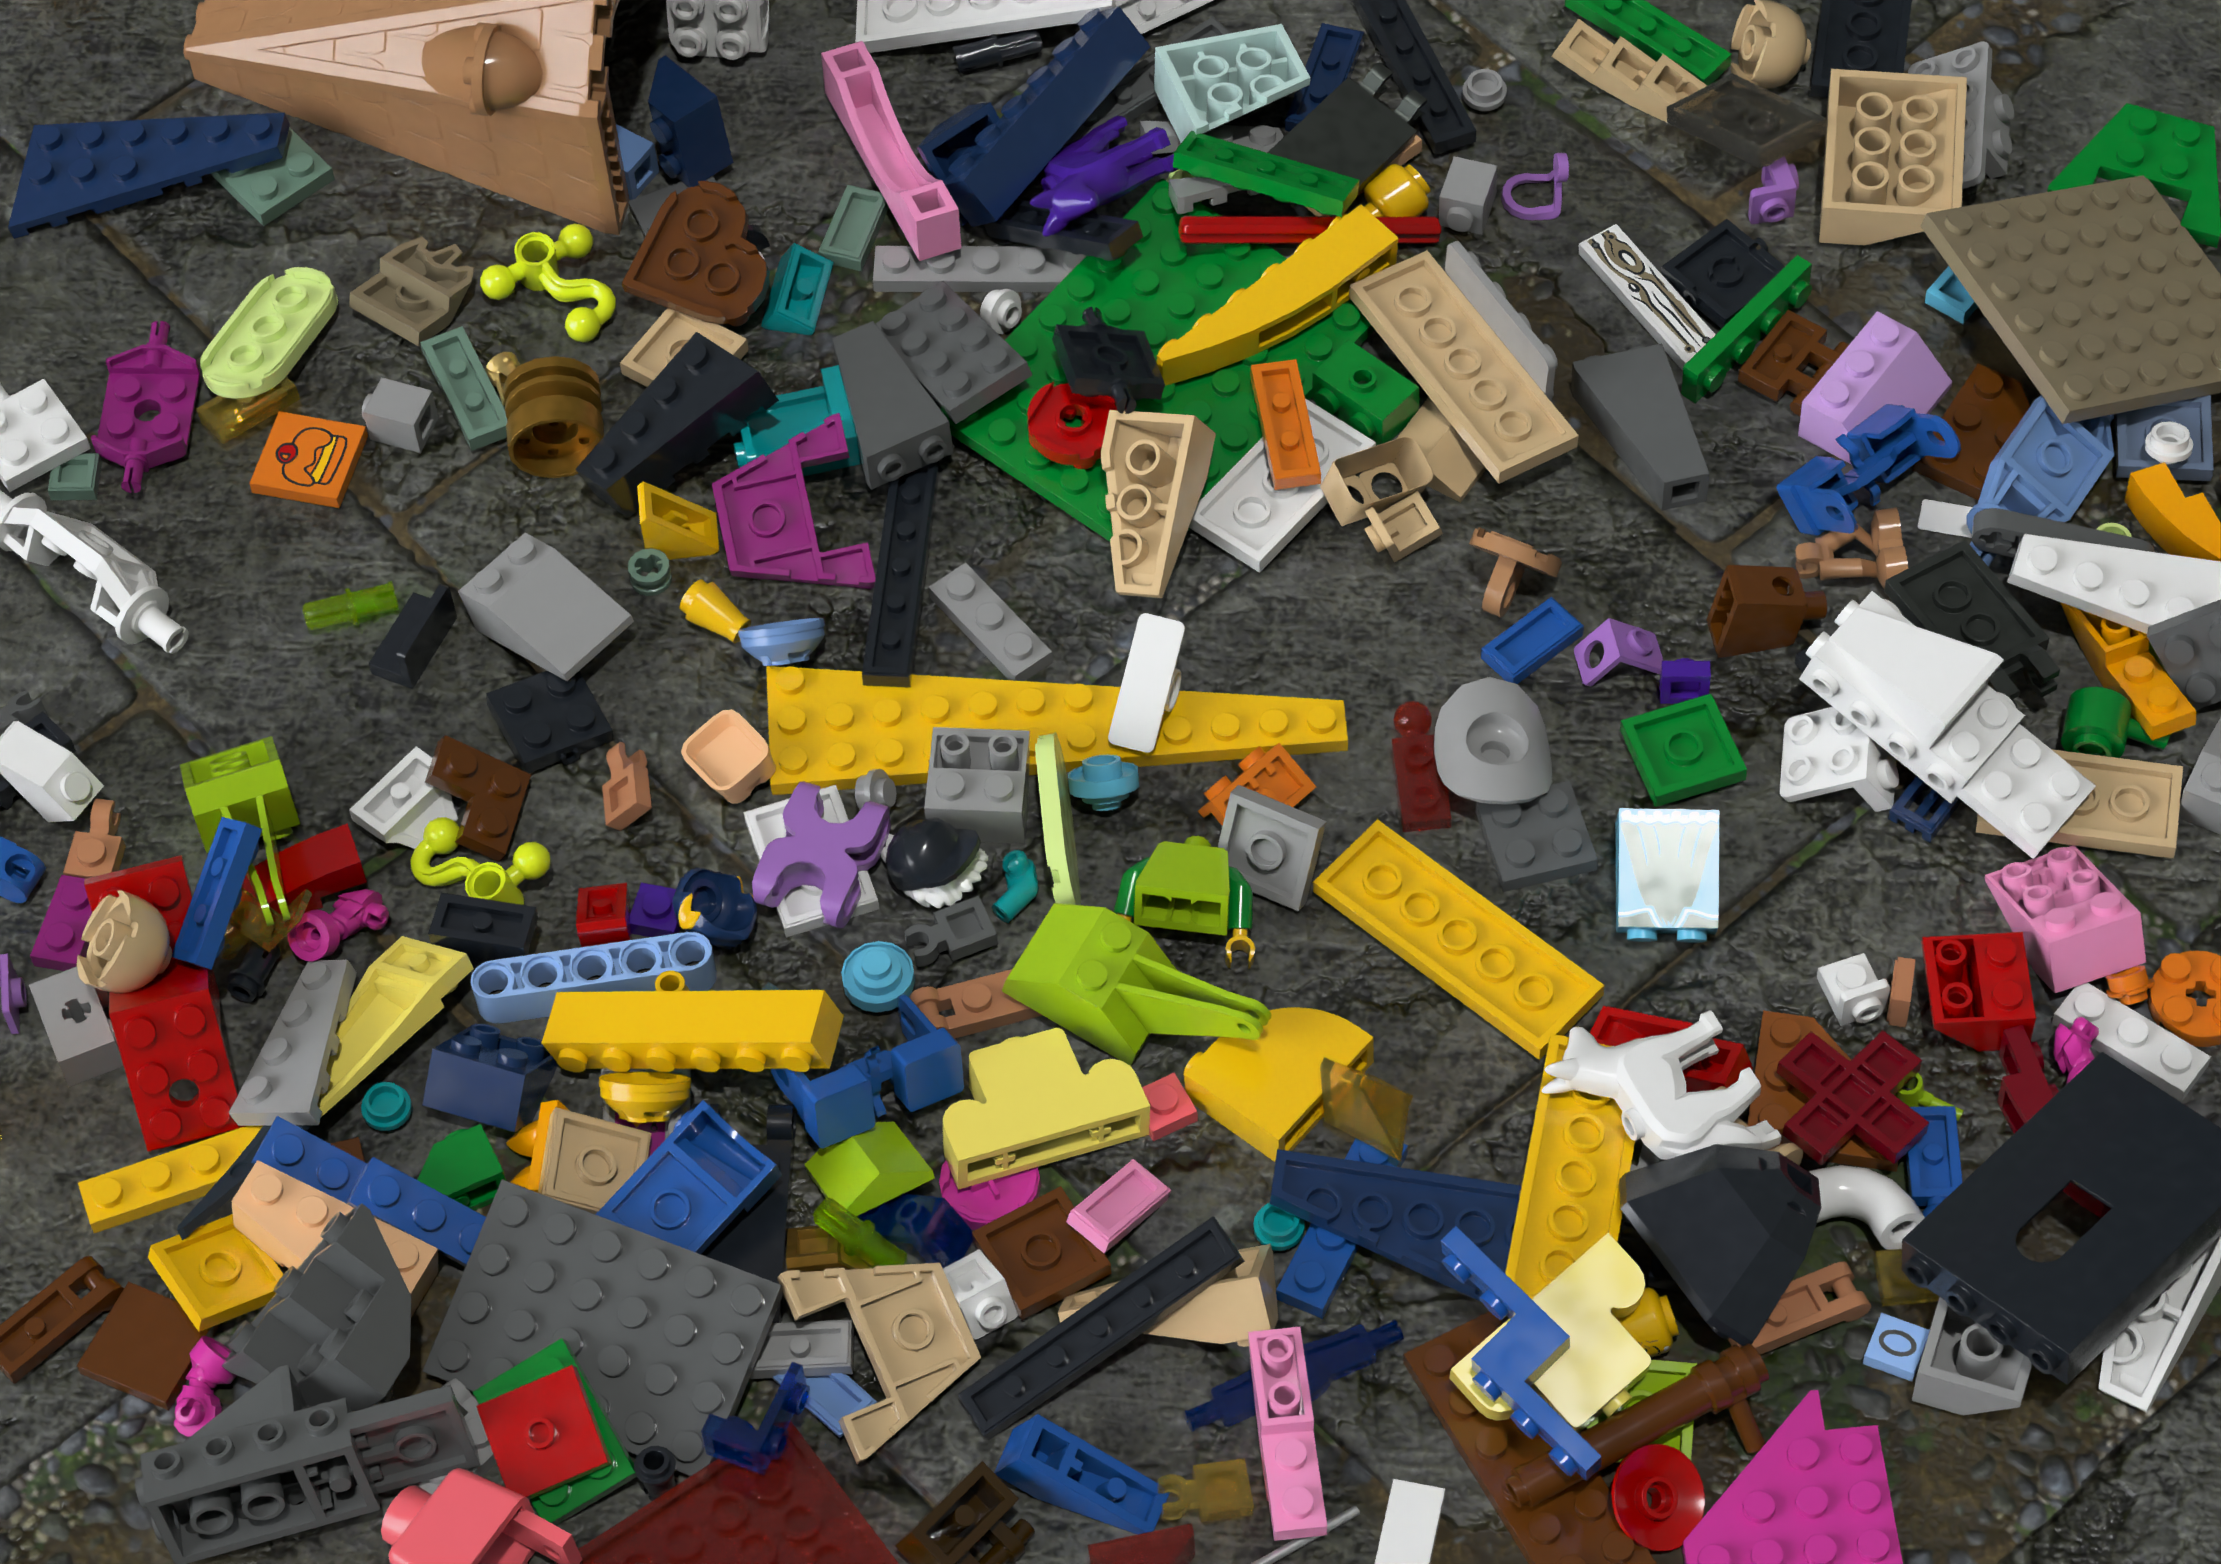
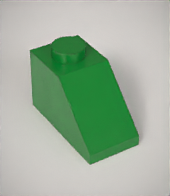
[417,1124,506,1211]

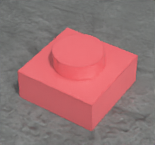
[1142,1073,1198,1141]

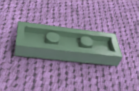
[420,326,508,451]

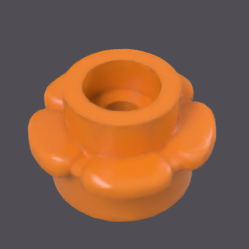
[2106,965,2155,1005]

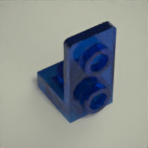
[850,1194,973,1268]
[701,1362,810,1475]

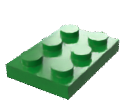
[473,1338,637,1525]

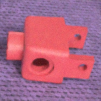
[381,1468,583,1564]

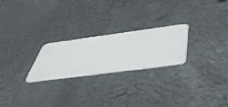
[1917,499,1972,538]

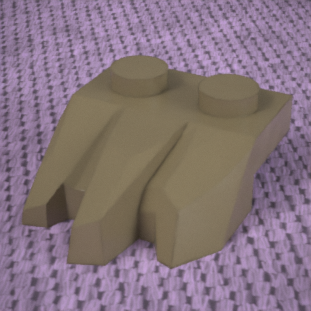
[349,236,475,346]

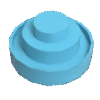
[1068,754,1139,811]
[841,941,915,1013]

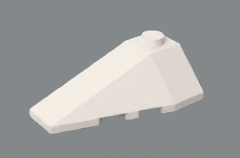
[2098,1235,2221,1413]

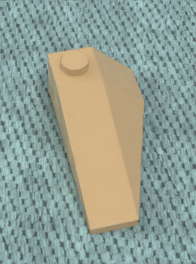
[1101,410,1216,598]
[1058,1244,1278,1347]

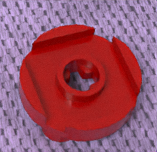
[1027,382,1117,469]

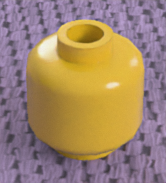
[1363,164,1431,217]

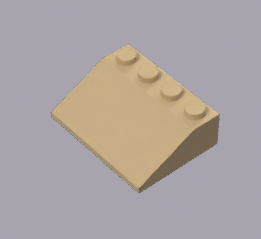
[1819,69,1967,246]

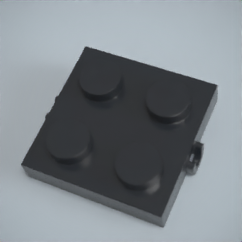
[1661,219,1785,329]
[486,671,613,773]

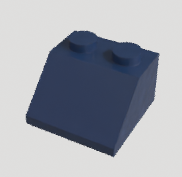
[648,55,733,187]

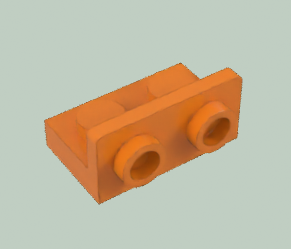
[1198,743,1316,826]

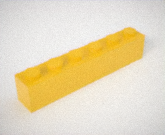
[542,990,844,1072]

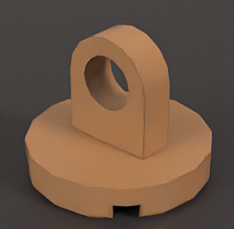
[1469,527,1562,617]

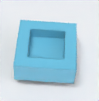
[1925,266,1978,324]

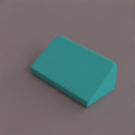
[761,243,833,335]

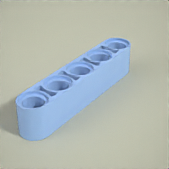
[470,932,717,1023]

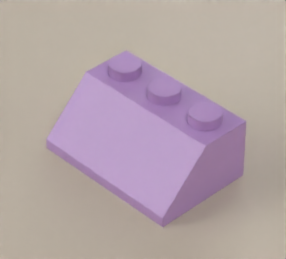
[1798,311,1952,465]

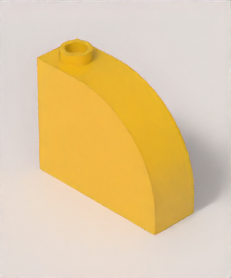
[1183,1007,1374,1162]

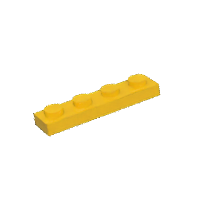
[78,1126,263,1233]

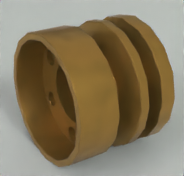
[503,356,604,478]

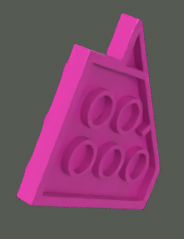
[1682,1390,1903,1564]

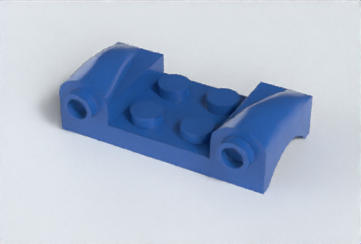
[595,1100,782,1254]

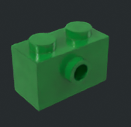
[1312,339,1419,445]

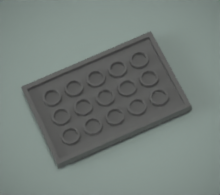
[423,1179,784,1483]

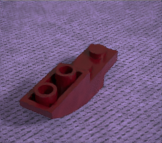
[1997,1025,2111,1218]

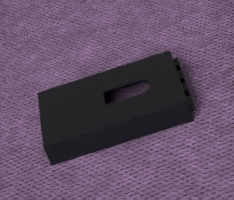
[1902,1052,2221,1385]

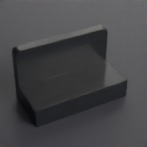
[369,584,457,689]
[428,893,539,970]

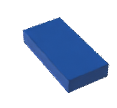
[1481,597,1584,684]

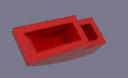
[227,823,367,938]
[1590,1005,1753,1093]

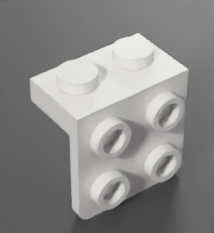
[1780,707,1899,812]

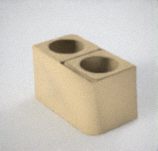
[1320,437,1433,526]

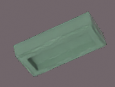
[818,185,889,271]

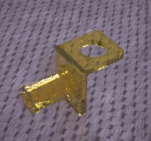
[221,887,312,960]

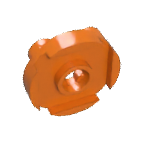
[2148,951,2221,1047]

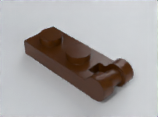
[0,1256,124,1384]

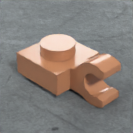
[602,742,652,831]
[63,799,126,879]

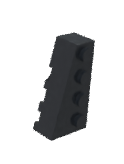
[576,332,779,518]

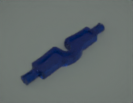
[1183,1319,1404,1432]

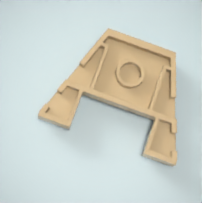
[777,1263,981,1464]

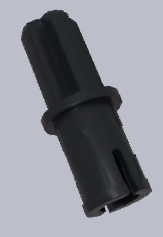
[953,29,1042,74]

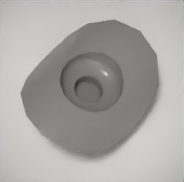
[1434,677,1552,804]

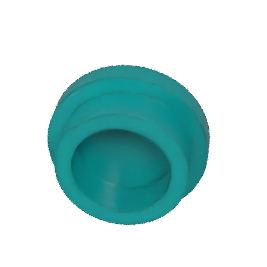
[361,1082,412,1131]
[1253,1202,1305,1251]

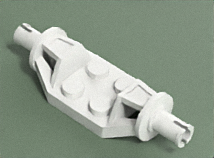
[0,490,189,654]

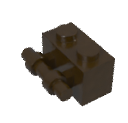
[895,1461,1035,1564]

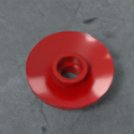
[1611,1444,1705,1551]

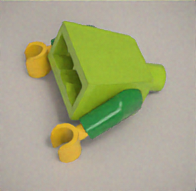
[1113,836,1255,969]

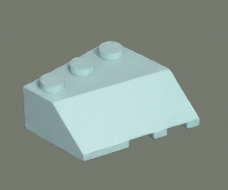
[1154,24,1310,143]

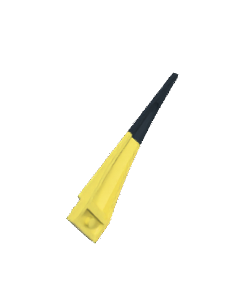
[177,936,474,1240]

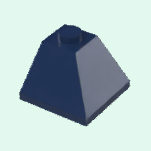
[917,102,1000,226]

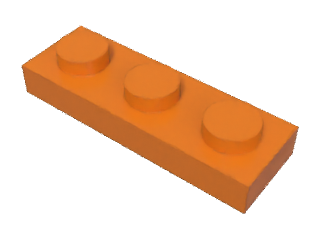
[1250,359,1321,490]

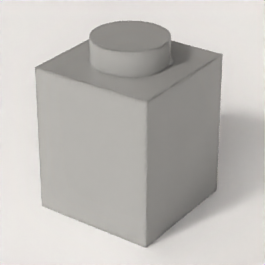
[1439,156,1497,235]
[362,377,439,453]

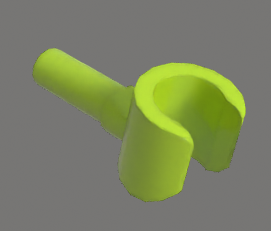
[1895,1073,1964,1122]

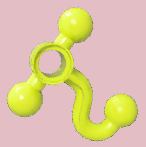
[480,223,616,343]
[410,817,551,905]

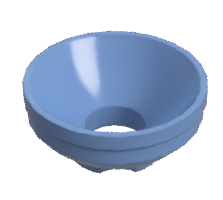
[738,618,825,666]

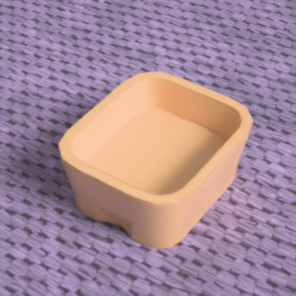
[681,709,776,804]

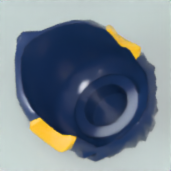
[672,868,757,950]

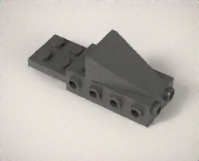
[135,1365,480,1564]

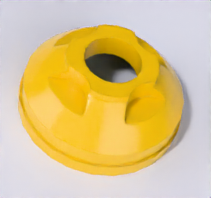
[599,1071,691,1123]

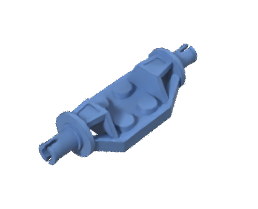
[1966,395,2114,567]

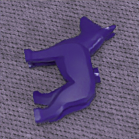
[1030,115,1178,237]

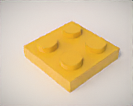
[148,1214,283,1332]

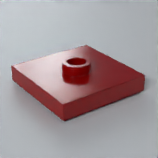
[476,1365,612,1500]

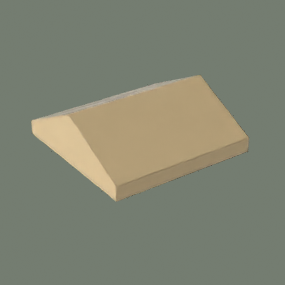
[1390,397,1486,503]

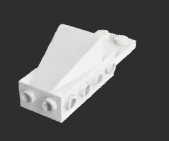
[1799,591,2096,859]

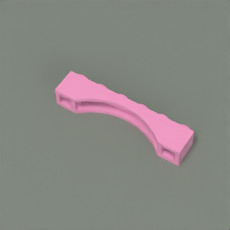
[821,41,961,261]

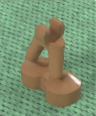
[1795,507,1908,590]

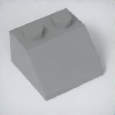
[1912,1297,2032,1416]

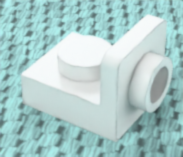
[1817,953,1891,1026]
[943,1249,1018,1340]

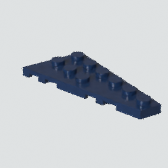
[8,112,290,239]
[1270,1149,1521,1302]

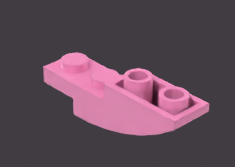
[1248,1327,1327,1541]

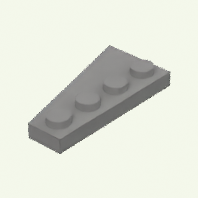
[229,960,357,1126]

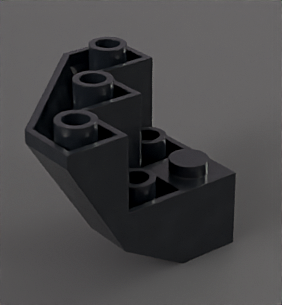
[1619,1144,1822,1346]

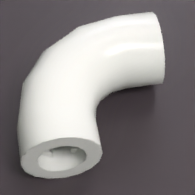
[1809,1165,1925,1250]

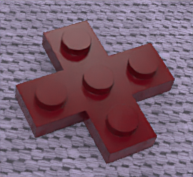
[1776,1030,1929,1166]

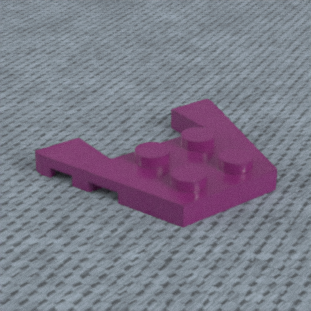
[712,413,876,589]

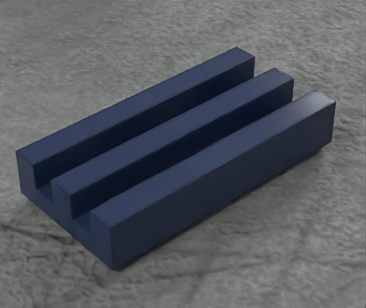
[1888,776,1962,843]

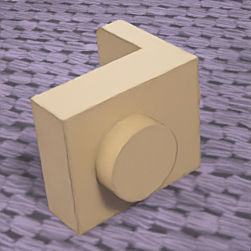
[1364,490,1443,562]

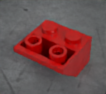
[1921,932,2036,1051]

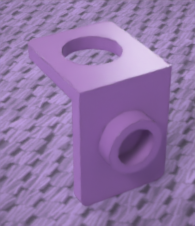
[1574,618,1663,686]
[0,953,27,1034]

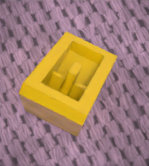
[637,481,719,560]

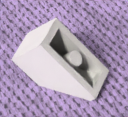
[0,721,104,822]

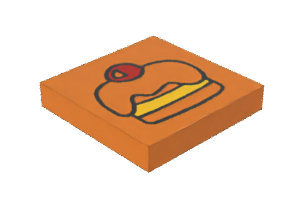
[249,411,368,508]

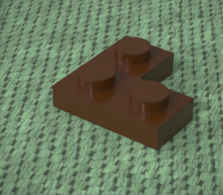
[425,735,531,862]

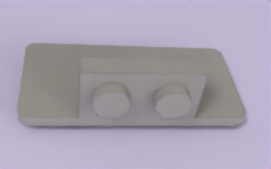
[1908,41,2014,189]
[1445,241,1558,402]

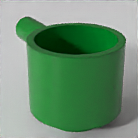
[2061,687,2170,758]

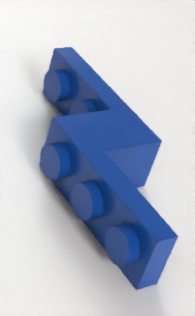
[251,1116,486,1267]
[1441,1226,1602,1481]

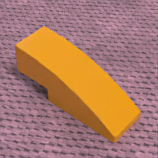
[2124,462,2221,562]

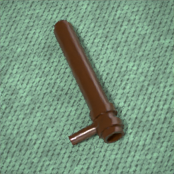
[1505,1343,1769,1508]

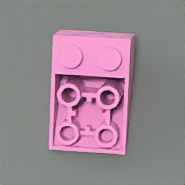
[1985,845,2146,993]

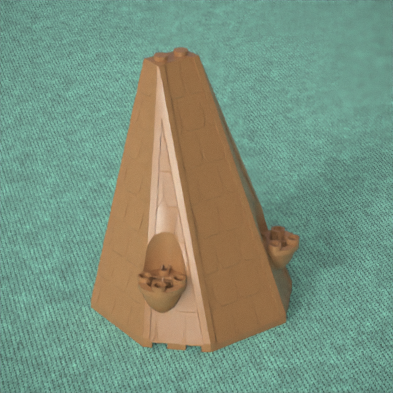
[184,0,630,235]

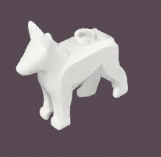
[1541,1010,1782,1160]

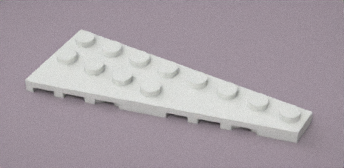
[2007,534,2221,634]

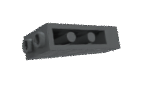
[832,321,953,490]
[1571,343,1709,510]

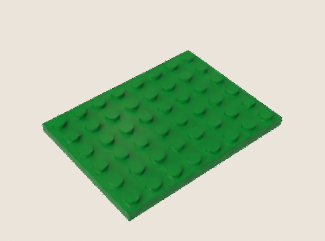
[940,178,1375,542]

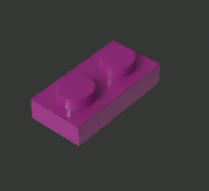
[30,874,92,971]

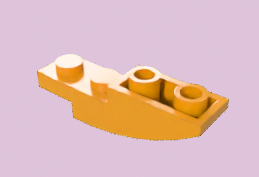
[2060,602,2196,740]

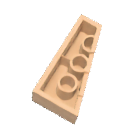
[231,1160,438,1318]

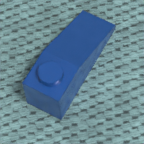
[994,1414,1171,1538]

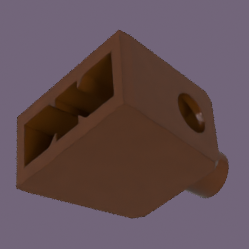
[1706,565,1827,658]

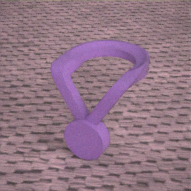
[1501,153,1569,220]

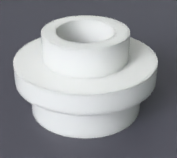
[980,289,1022,334]
[2145,422,2193,464]

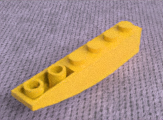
[1157,204,1399,386]

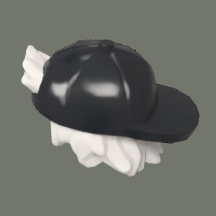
[881,818,988,909]

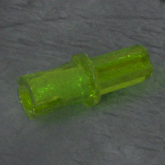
[302,581,399,630]
[813,1198,907,1268]

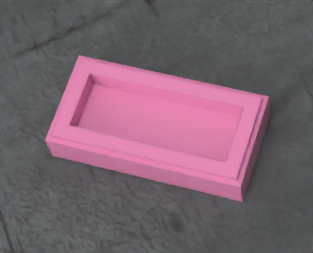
[1066,1159,1171,1254]

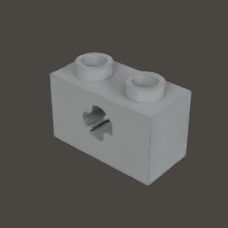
[29,966,123,1087]

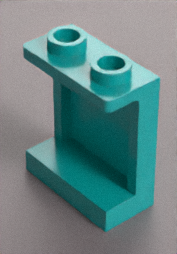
[734,365,861,476]

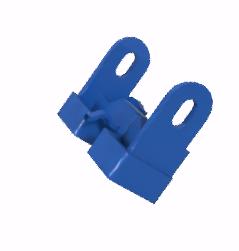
[1776,404,1961,536]
[771,994,964,1148]

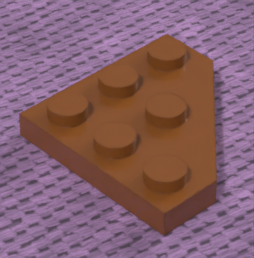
[1747,1010,1899,1172]

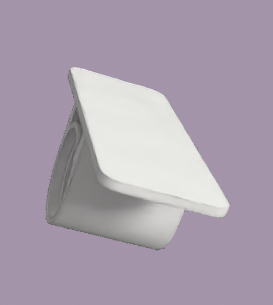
[1108,613,1185,753]

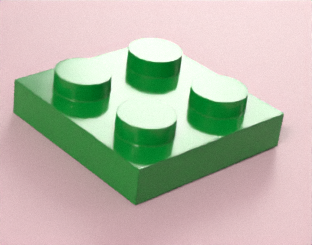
[1620,694,1747,807]

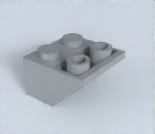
[924,727,1030,844]

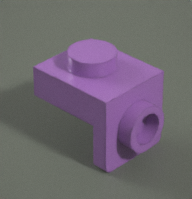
[1748,147,1799,224]

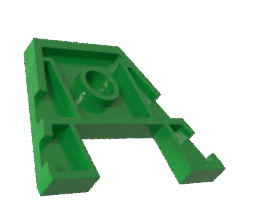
[2047,103,2221,248]

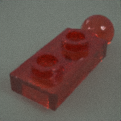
[1391,701,1452,832]

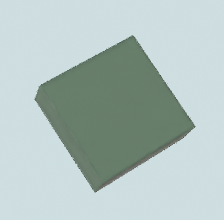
[48,453,102,500]

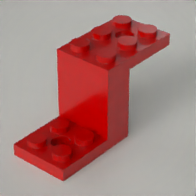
[84,855,244,1151]

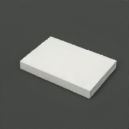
[743,785,879,938]

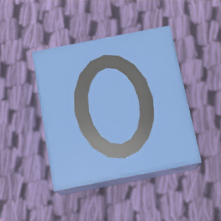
[1863,1313,1930,1382]

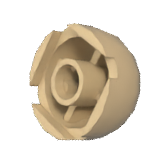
[1731,0,1811,89]
[77,890,172,993]

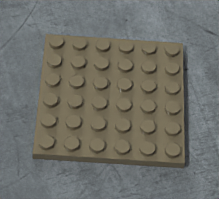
[1921,175,2221,424]

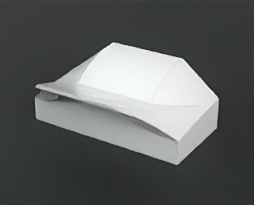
[349,746,458,849]

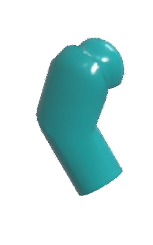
[992,850,1039,923]

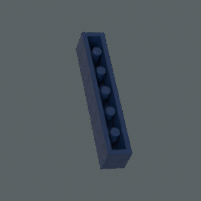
[944,6,1151,227]

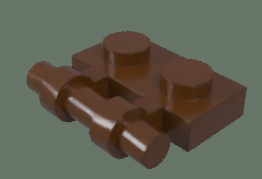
[1738,310,1849,416]

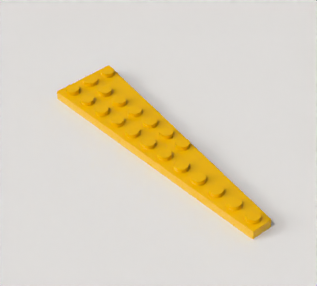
[766,666,1348,795]

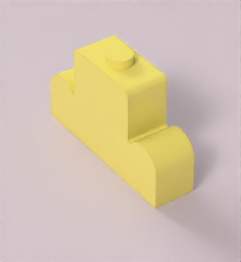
[943,1028,1150,1190]
[1449,1232,1651,1434]

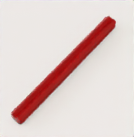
[1178,216,1441,244]

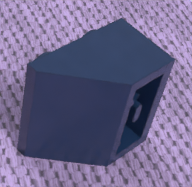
[422,1024,558,1132]

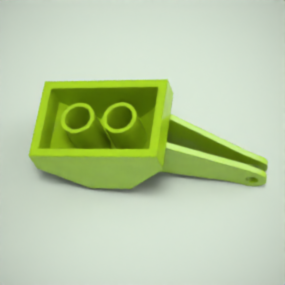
[180,736,300,927]
[1002,903,1272,1066]

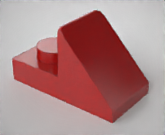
[576,883,632,947]

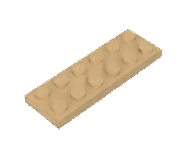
[1349,250,1579,484]

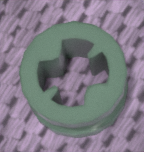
[628,548,672,596]

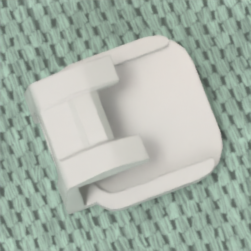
[666,0,770,60]

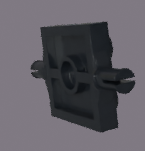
[1052,307,1165,414]

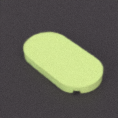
[200,267,338,398]
[1035,732,1081,905]

